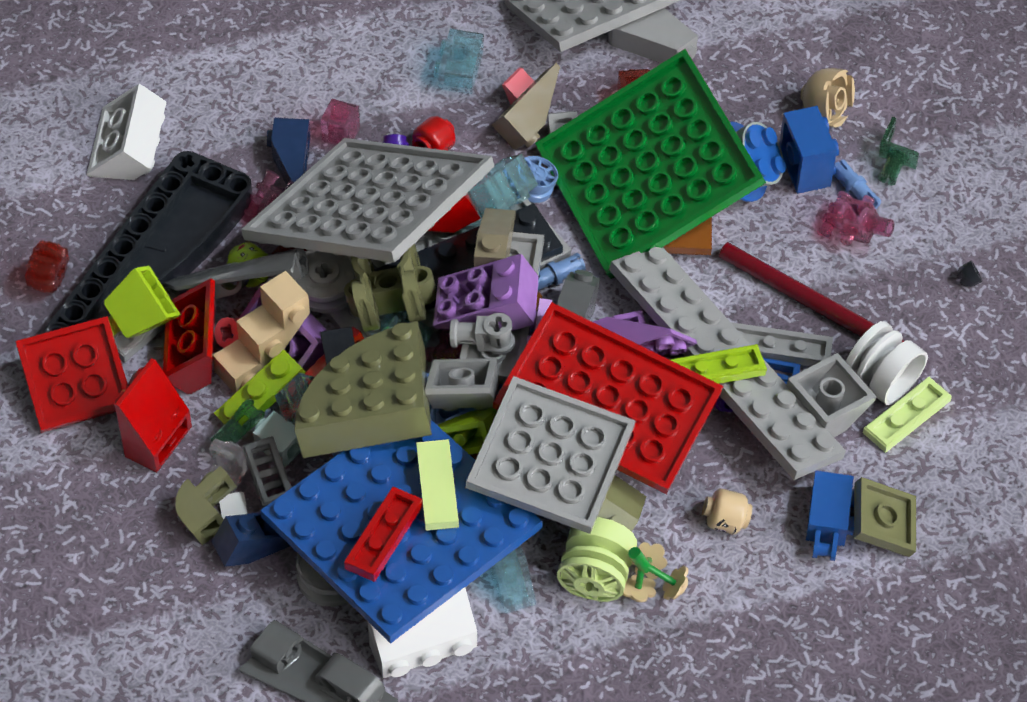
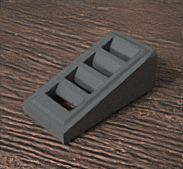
[242,436,291,509]

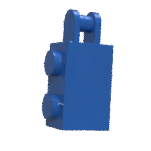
[806,470,854,561]

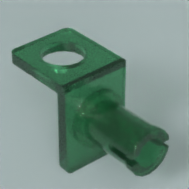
[878,117,919,186]

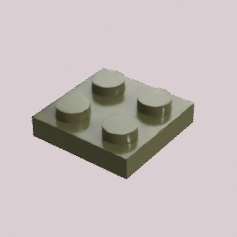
[854,477,916,557]

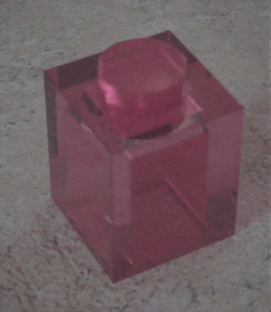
[321,99,360,145]

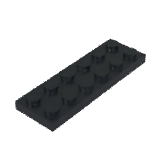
[375,203,563,322]

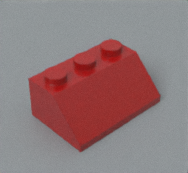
[163,278,215,394]

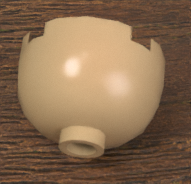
[801,68,855,128]

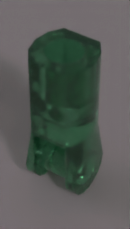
[210,398,265,454]

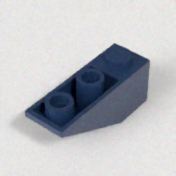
[211,512,290,567]

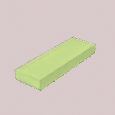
[863,377,952,453]
[416,439,459,531]

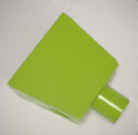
[104,266,181,338]

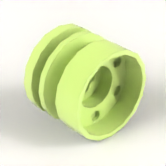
[557,517,637,602]

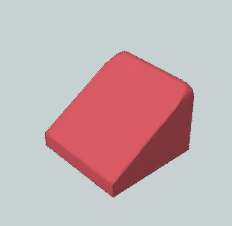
[502,68,534,104]

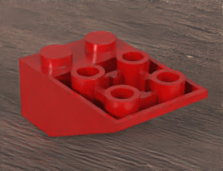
[115,358,192,473]

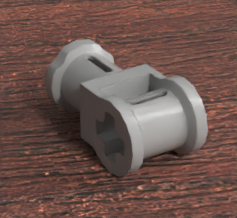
[450,313,515,355]

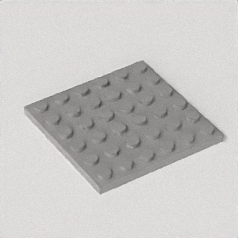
[241,138,494,263]

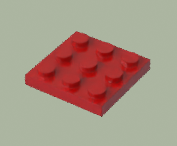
[15,316,128,433]

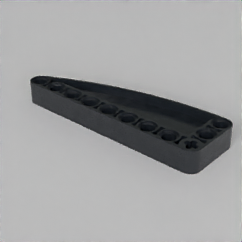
[43,151,253,333]

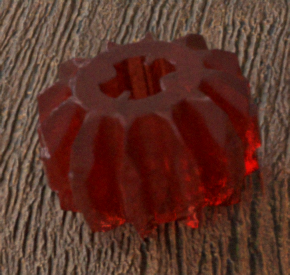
[25,240,69,293]

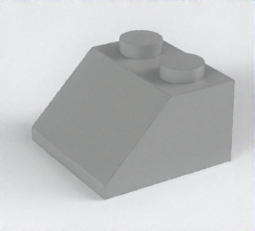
[786,353,877,437]
[425,358,500,411]

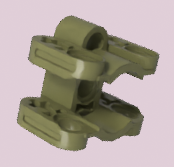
[344,244,437,332]

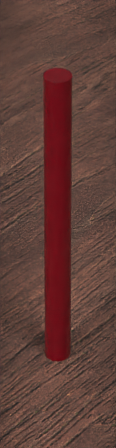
[719,242,905,342]

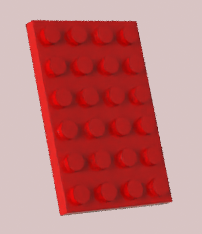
[492,302,724,495]

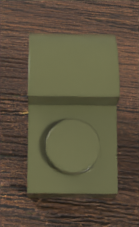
[175,466,237,545]

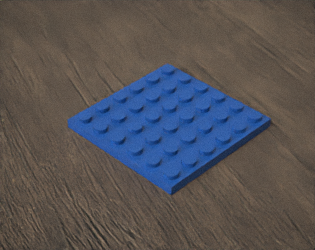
[261,420,542,644]

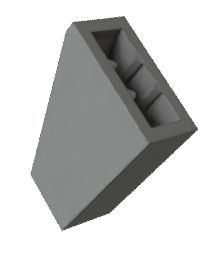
[608,8,698,63]

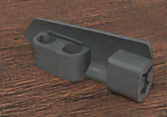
[163,248,309,299]
[239,620,398,702]

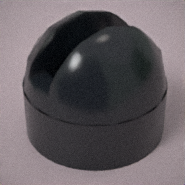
[957,260,983,287]

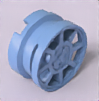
[512,156,558,203]

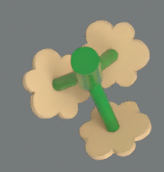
[623,542,688,602]

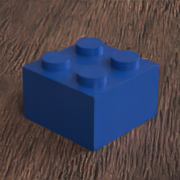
[779,106,839,194]

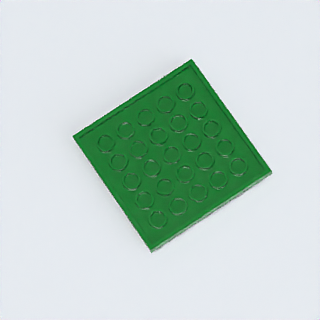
[535,49,766,279]

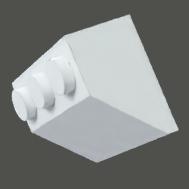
[87,83,166,180]
[368,588,477,678]

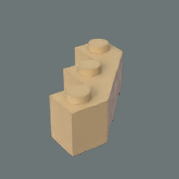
[213,271,310,393]

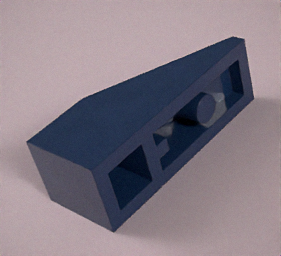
[267,118,311,188]

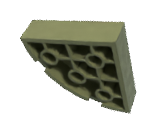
[294,321,432,458]

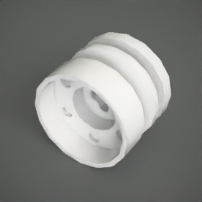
[846,321,928,405]

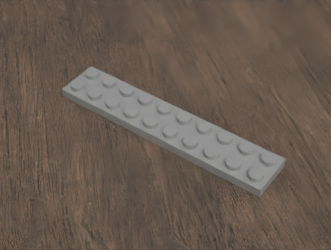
[609,247,846,480]

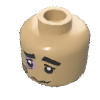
[702,488,752,534]

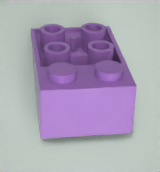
[433,254,539,331]
[593,317,697,356]

